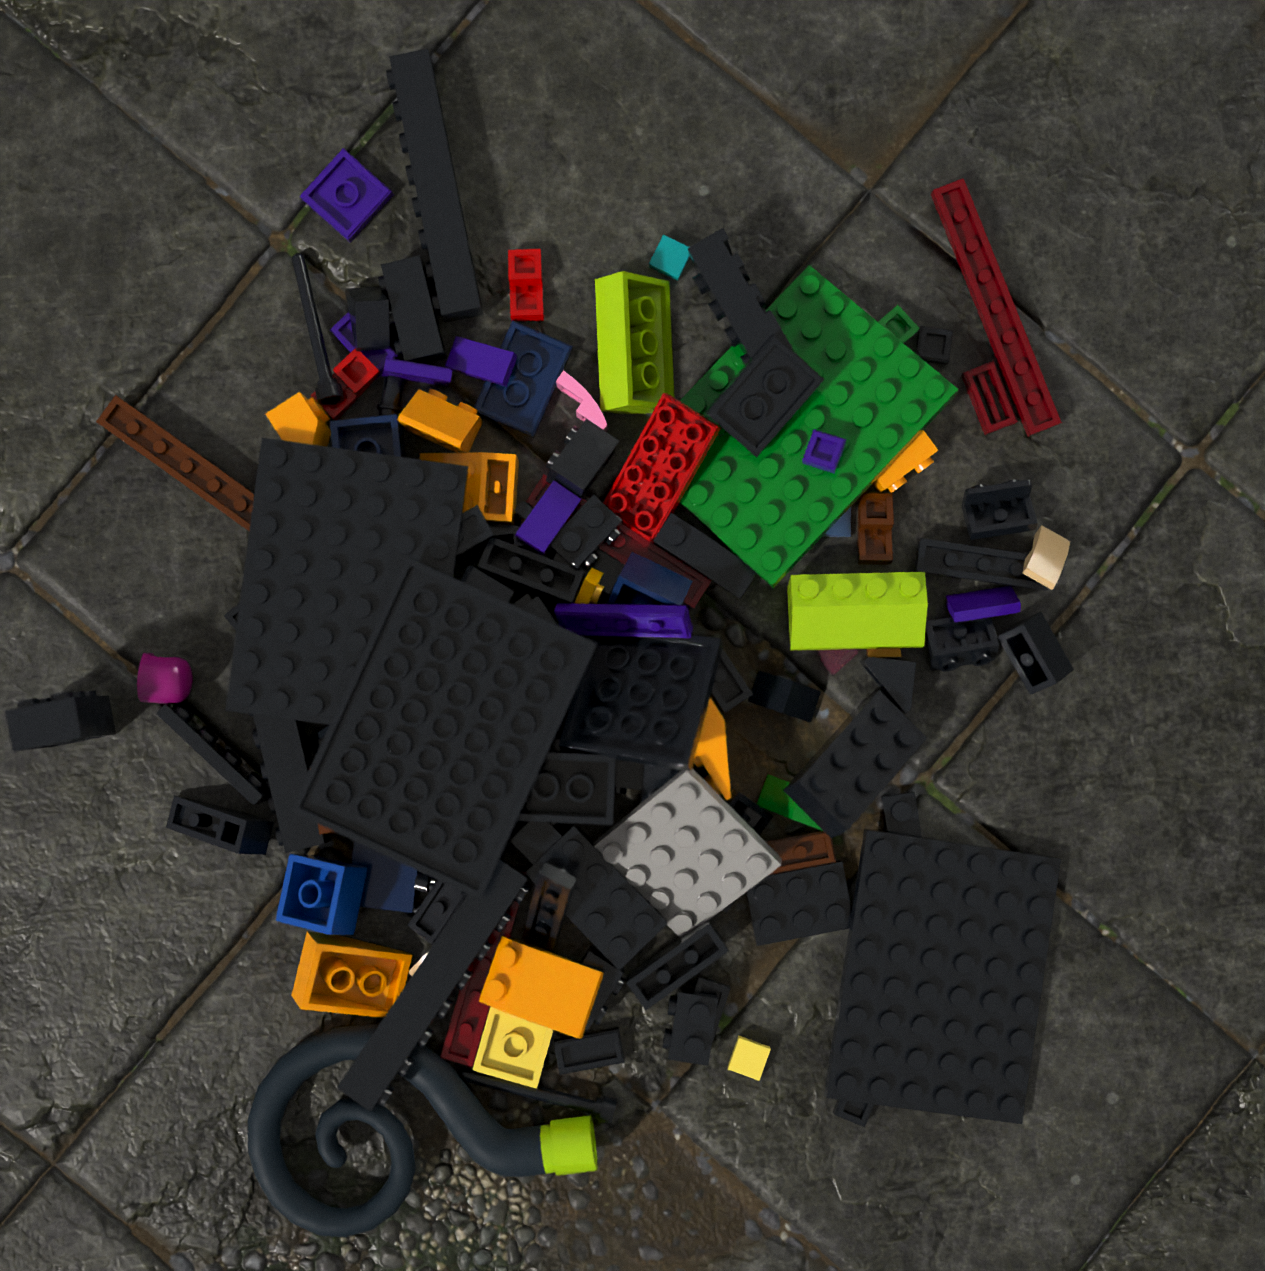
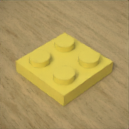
[473,1006,553,1089]

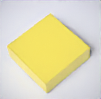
[727,1035,771,1081]

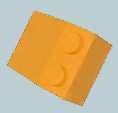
[291,931,413,1018]
[479,936,604,1039]

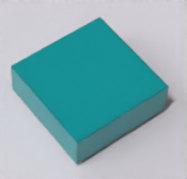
[649,234,690,281]

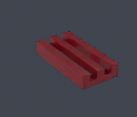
[961,361,1018,435]

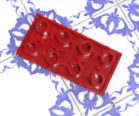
[603,393,722,543]

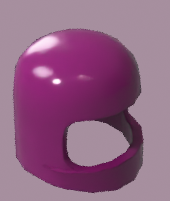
[137,652,193,704]

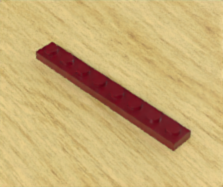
[931,178,1062,437]

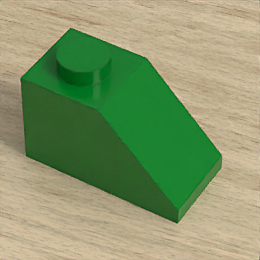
[756,774,823,831]

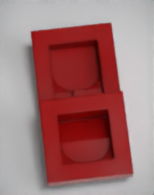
[508,249,544,322]
[310,348,380,421]

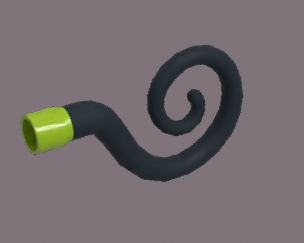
[248,1024,598,1237]

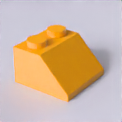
[397,388,483,453]
[266,392,331,447]

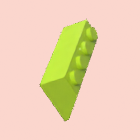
[595,271,674,414]
[787,572,928,651]

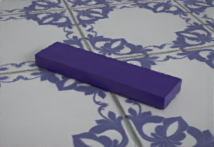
[554,603,693,638]

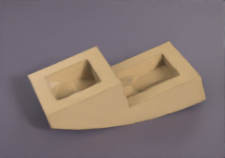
[1023,525,1070,590]

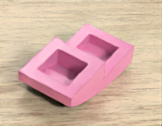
[556,370,608,431]

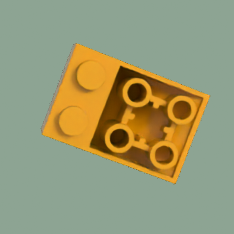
[419,452,519,525]
[694,698,731,801]

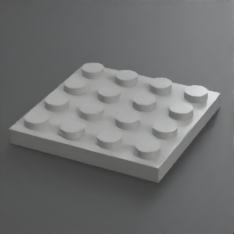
[592,768,782,937]

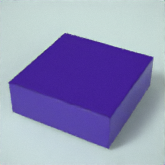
[802,429,846,474]

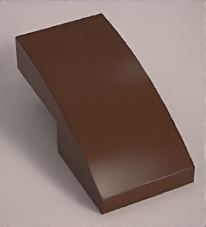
[858,493,894,565]

